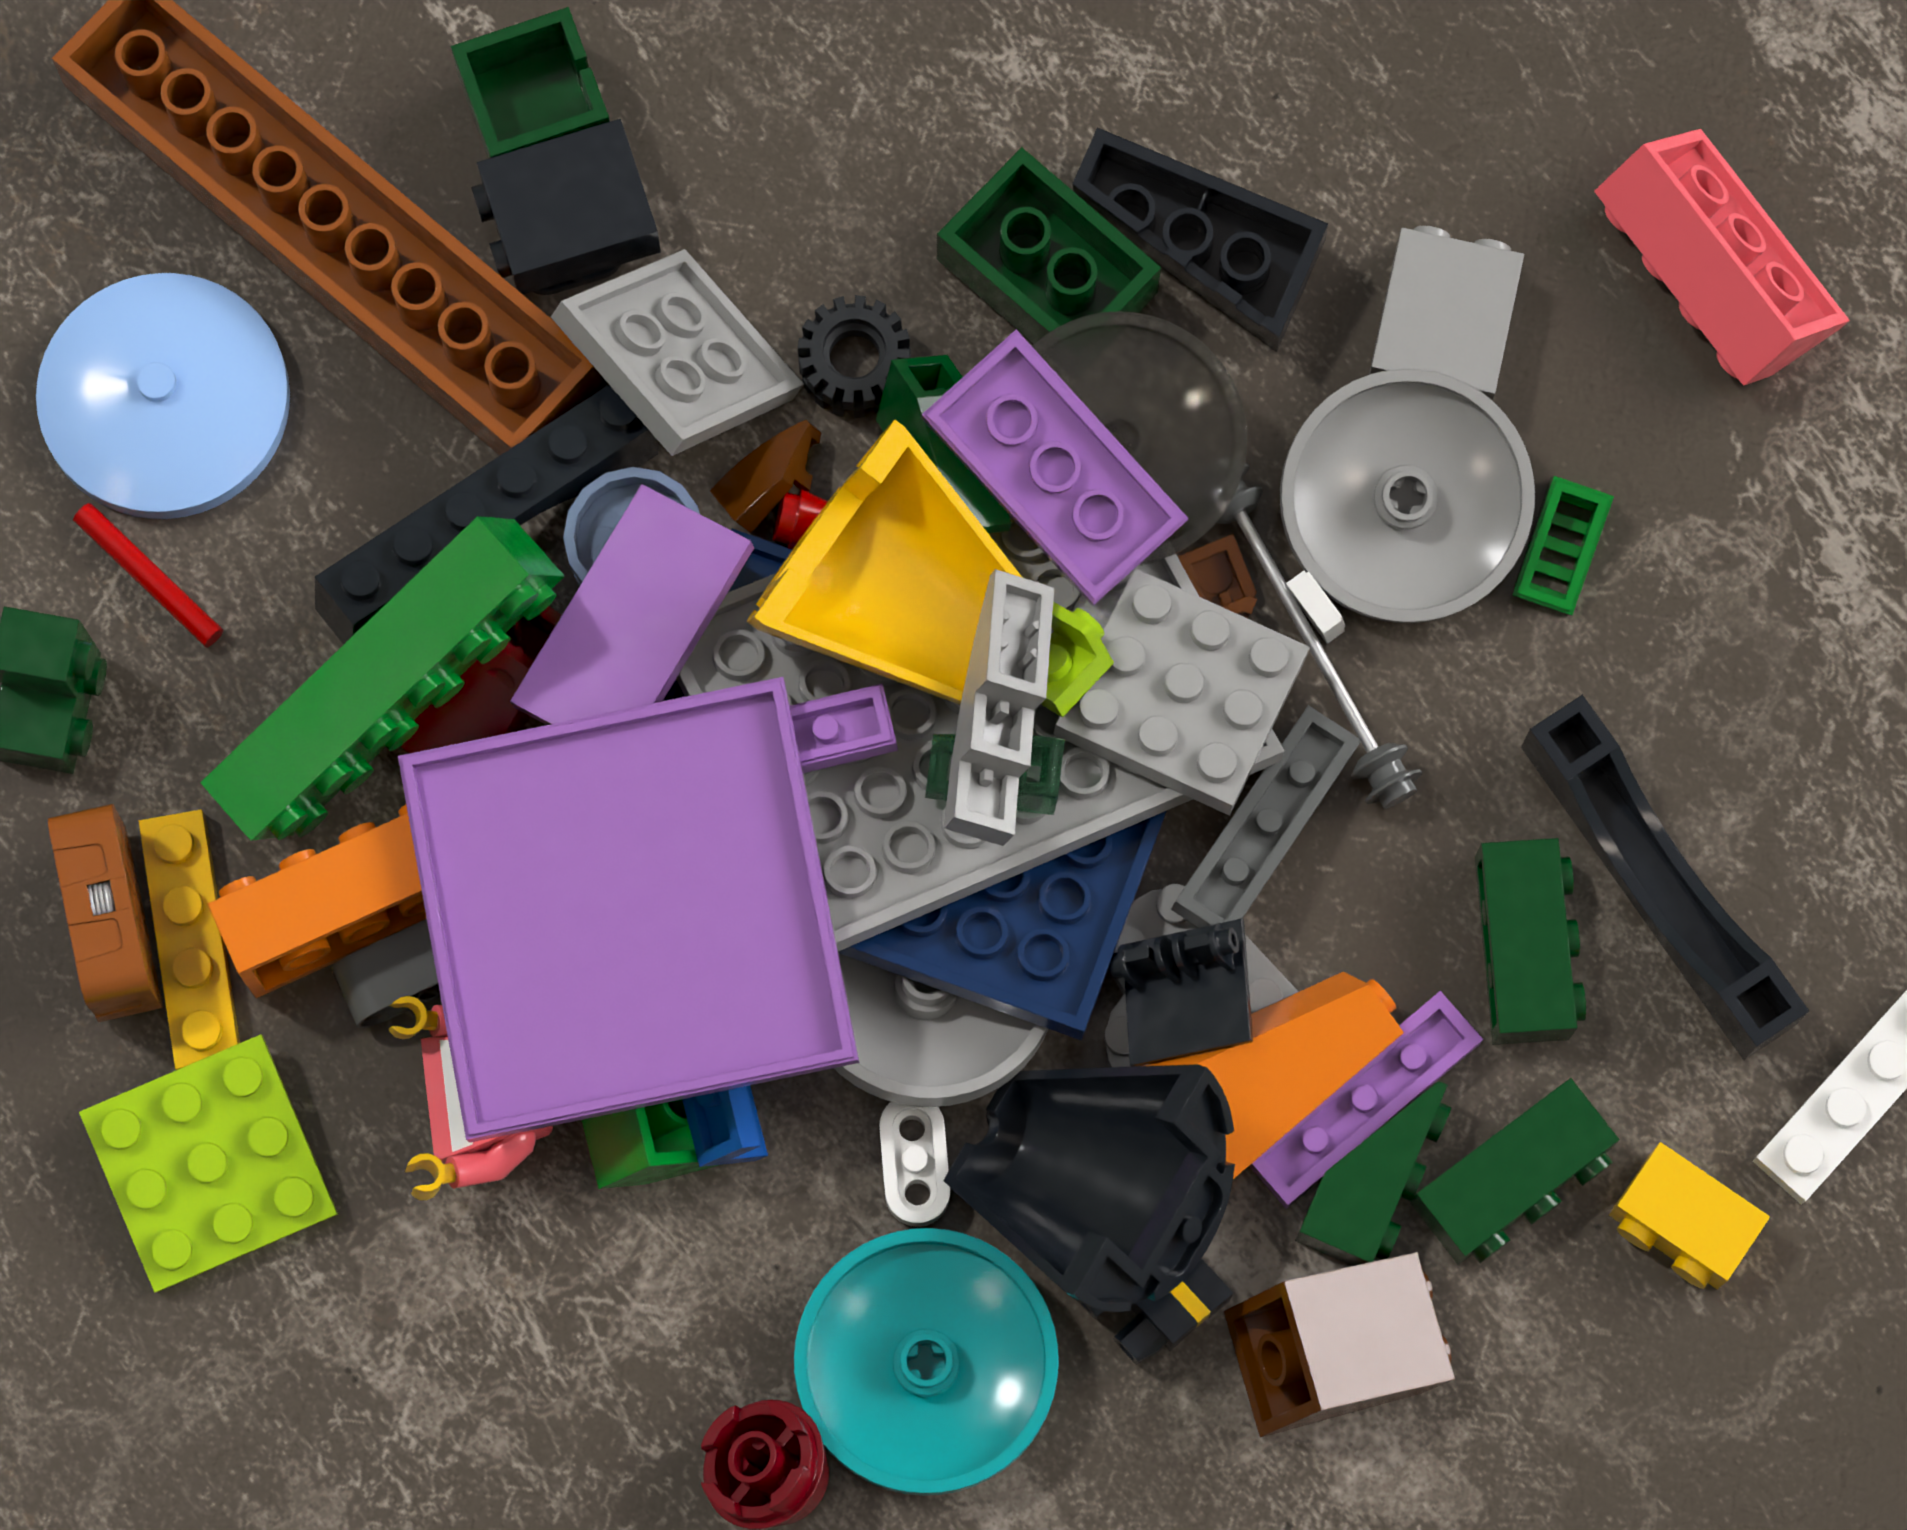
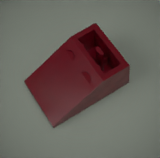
[400,606,562,754]

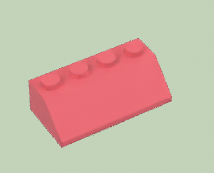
[1594,129,1850,386]

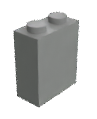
[1369,226,1524,401]

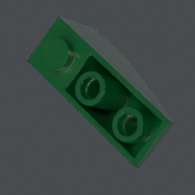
[876,355,1012,533]
[1295,1081,1452,1266]

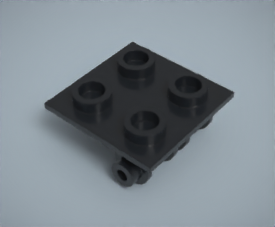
[1109,918,1253,1067]

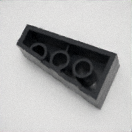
[1072,127,1328,352]

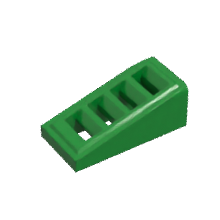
[1512,476,1614,616]

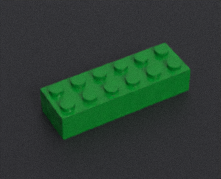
[200,516,565,841]

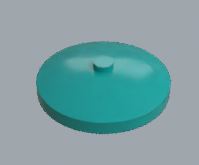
[794,1228,1059,1496]

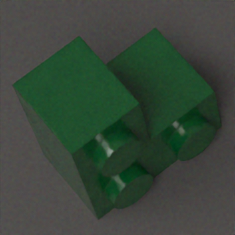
[0,606,107,774]

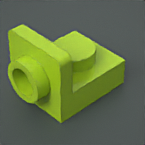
[1041,601,1114,718]

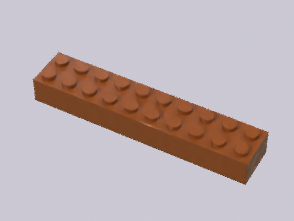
[52,0,605,455]

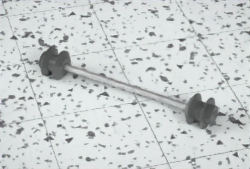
[1193,459,1422,809]

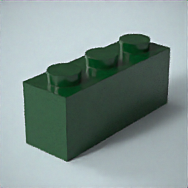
[1475,838,1586,1045]
[1410,1078,1620,1265]

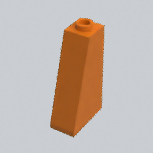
[1142,971,1404,1179]

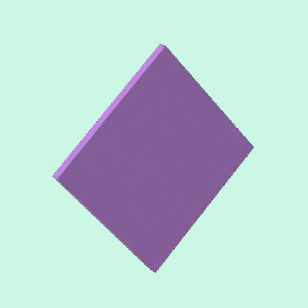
[398,677,860,1143]

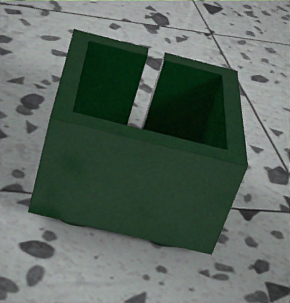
[450,7,610,159]

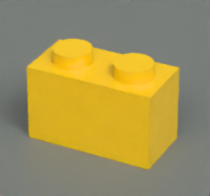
[1609,1142,1770,1289]

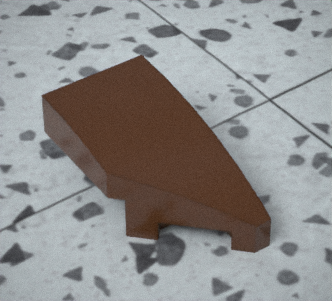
[710,420,822,533]
[1177,534,1257,619]

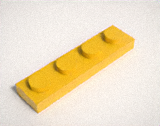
[138,809,240,1070]

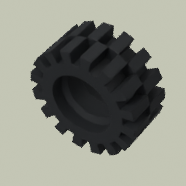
[798,295,911,418]

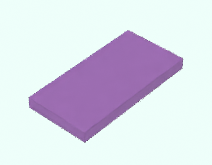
[921,329,1189,606]
[510,484,754,725]

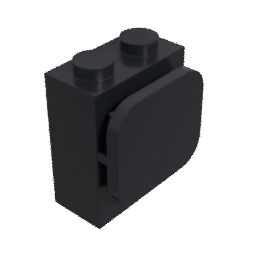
[471,119,661,295]

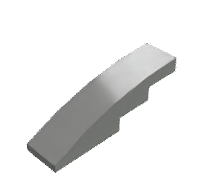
[944,569,1054,846]

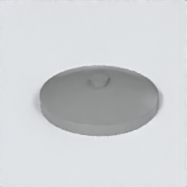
[1280,369,1535,623]
[834,953,1048,1107]

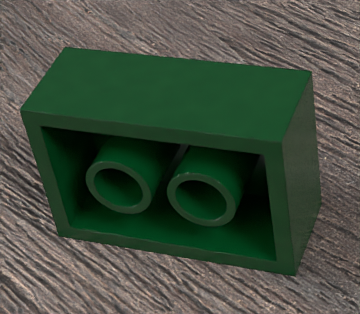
[937,147,1161,379]

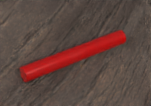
[73,503,223,648]

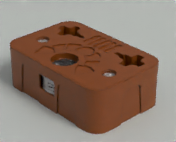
[48,804,163,1022]

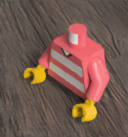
[389,996,553,1200]

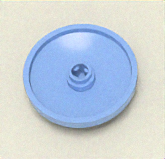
[36,273,290,519]

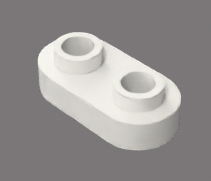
[879,1102,950,1227]

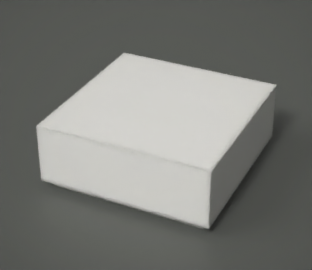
[1286,571,1345,644]

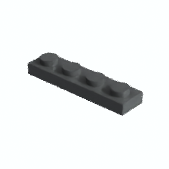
[1171,705,1361,928]

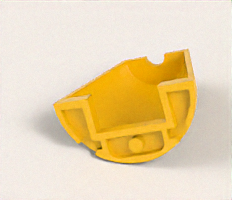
[747,420,1023,705]

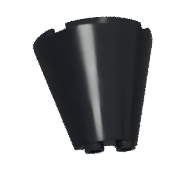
[943,1064,1235,1312]

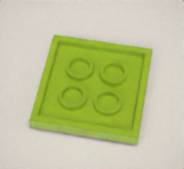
[79,1034,338,1293]

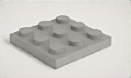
[551,249,804,456]
[1053,568,1310,816]

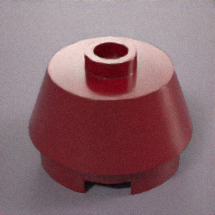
[701,1400,829,1529]

